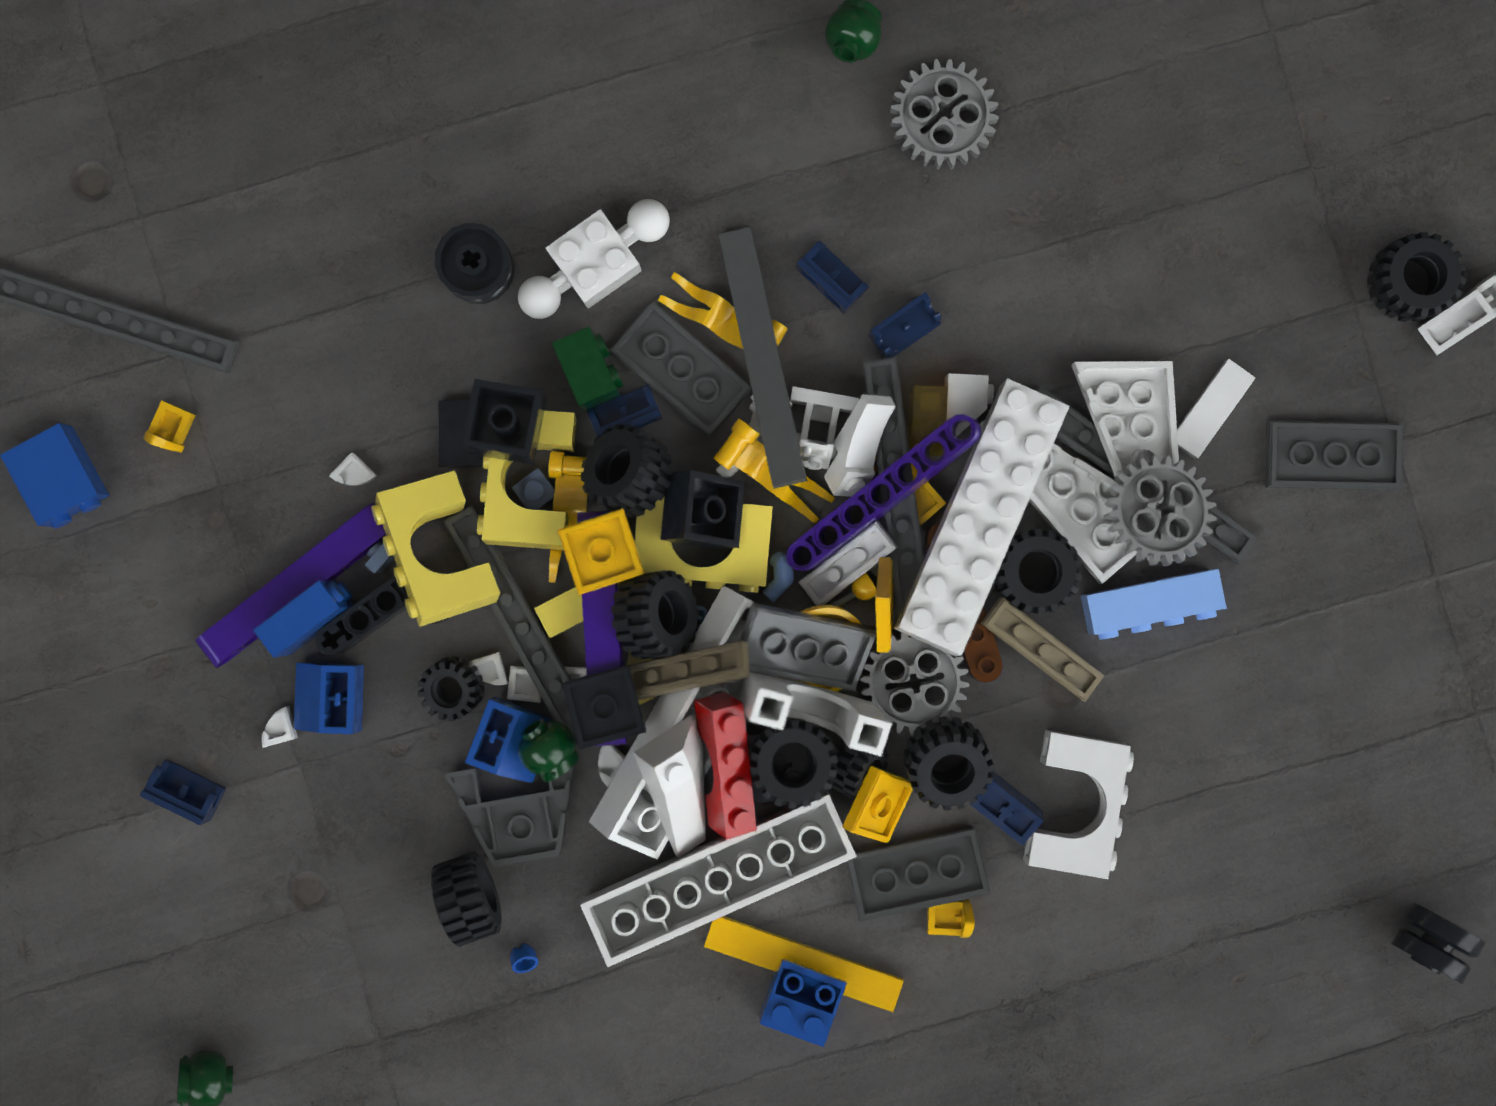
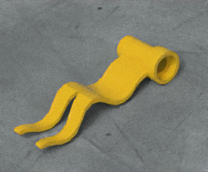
[658,272,788,349]
[713,418,835,524]
[548,451,588,583]

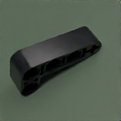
[316,568,450,655]

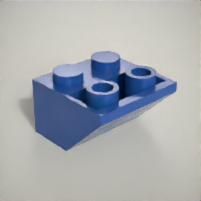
[294,662,364,734]
[465,697,555,783]
[760,959,847,1047]

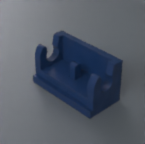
[796,241,869,314]
[868,292,941,359]
[587,384,663,437]
[140,759,226,825]
[969,771,1044,846]

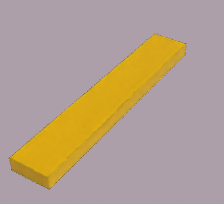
[704,916,904,1012]

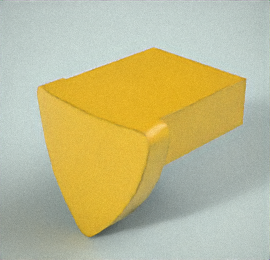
[143,400,196,453]
[926,899,975,938]

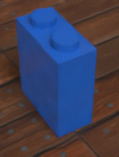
[0,423,110,529]
[253,580,354,658]

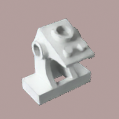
[790,386,859,470]

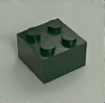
[552,327,624,412]

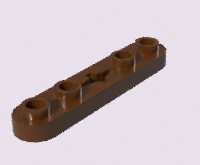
[925,523,1003,683]

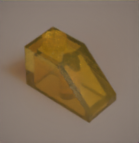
[908,385,948,457]

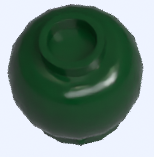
[825,0,882,63]
[518,719,579,782]
[177,1050,233,1106]

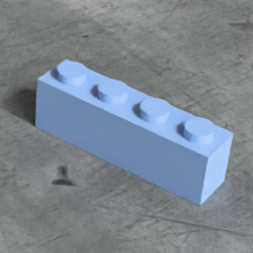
[1080,569,1227,640]

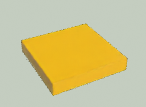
[557,508,645,595]
[876,557,893,653]
[842,766,913,843]

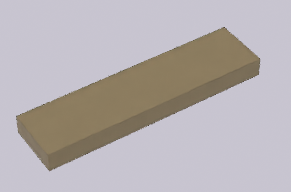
[980,597,1105,702]
[629,640,750,700]

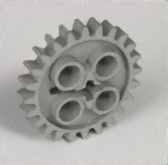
[890,59,999,170]
[1104,455,1217,566]
[860,632,969,736]

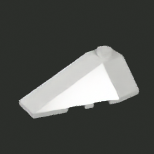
[633,716,706,858]

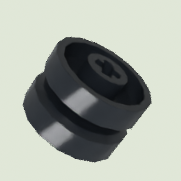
[435,223,515,304]
[1391,903,1486,984]

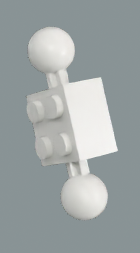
[518,199,670,319]

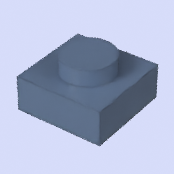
[512,468,555,510]
[365,540,395,574]

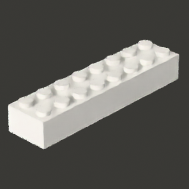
[893,378,1070,656]
[589,585,754,859]
[580,790,857,967]

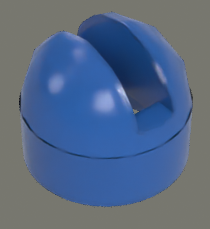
[510,943,538,973]

